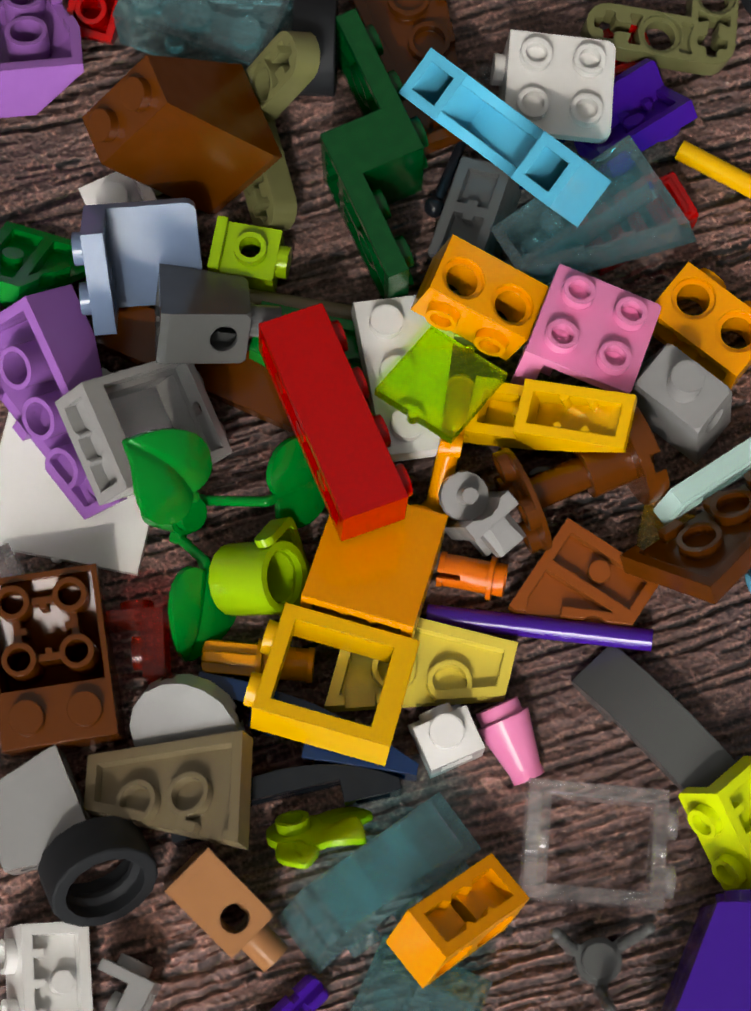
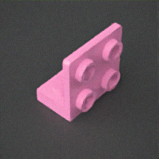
[510,264,661,394]

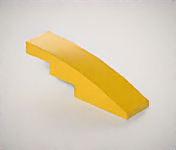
[441,378,638,453]

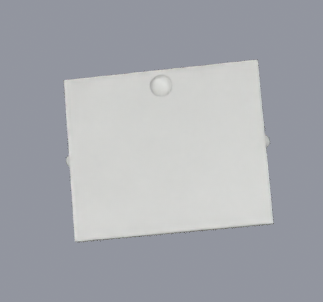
[0,368,173,576]

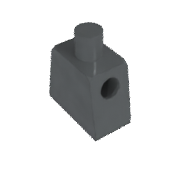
[154,264,282,364]

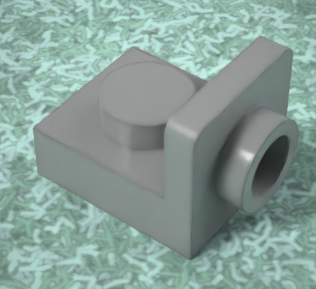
[97,953,162,1011]

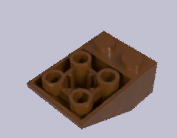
[0,563,126,758]

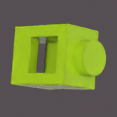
[207,215,292,292]

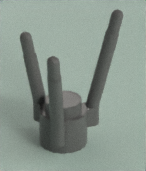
[550,922,656,1011]

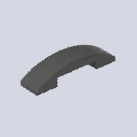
[571,647,736,791]

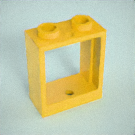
[243,602,420,766]

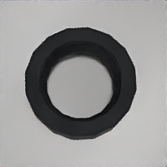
[292,0,339,97]
[38,816,158,927]

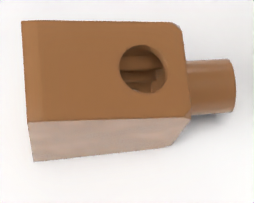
[163,844,289,972]

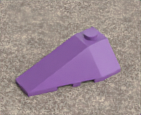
[0,0,84,118]
[0,284,127,520]

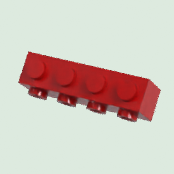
[259,303,413,542]

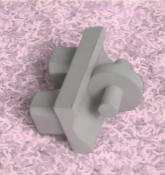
[438,471,527,558]

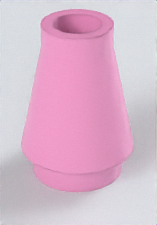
[475,696,545,786]

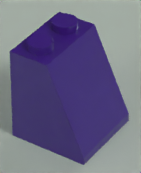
[661,889,751,1011]

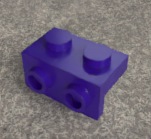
[574,58,698,172]

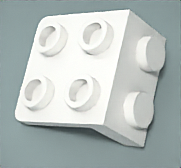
[490,29,616,144]

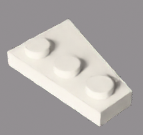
[351,290,460,462]

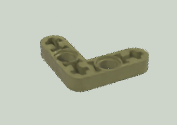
[580,0,739,76]
[243,31,320,231]

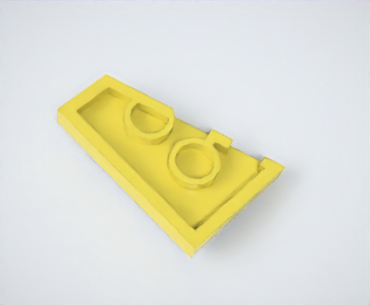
[324,618,518,712]

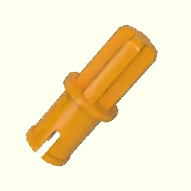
[201,638,315,684]

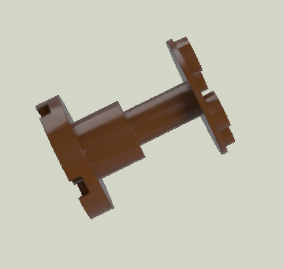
[492,405,670,553]

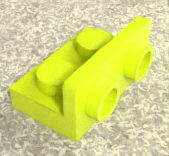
[678,756,751,891]

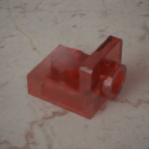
[106,600,172,685]

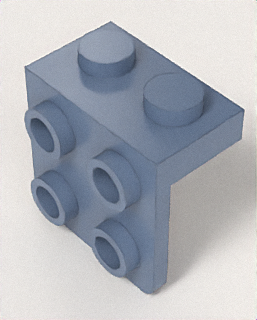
[71,198,203,336]

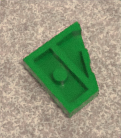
[0,221,86,304]

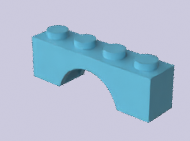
[399,48,612,227]

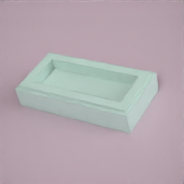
[653,437,751,525]

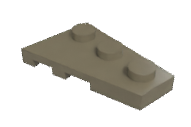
[83,730,253,850]

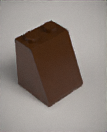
[82,54,283,214]

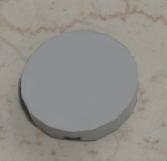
[129,674,245,747]

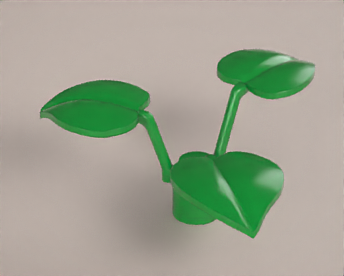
[122,428,326,662]

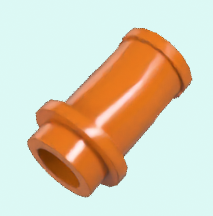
[436,551,509,601]

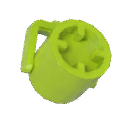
[208,517,310,618]

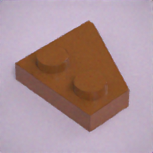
[508,518,659,627]

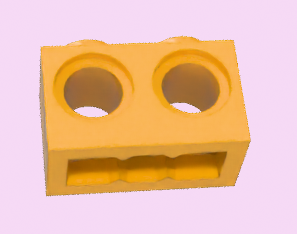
[410,234,549,361]
[652,261,751,390]
[385,853,530,989]

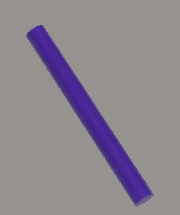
[426,604,653,651]

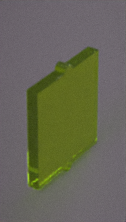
[374,326,508,444]

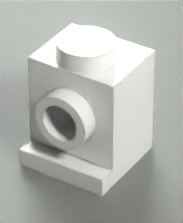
[408,703,485,779]

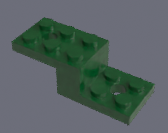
[320,8,429,299]

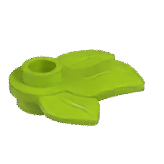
[266,807,373,869]

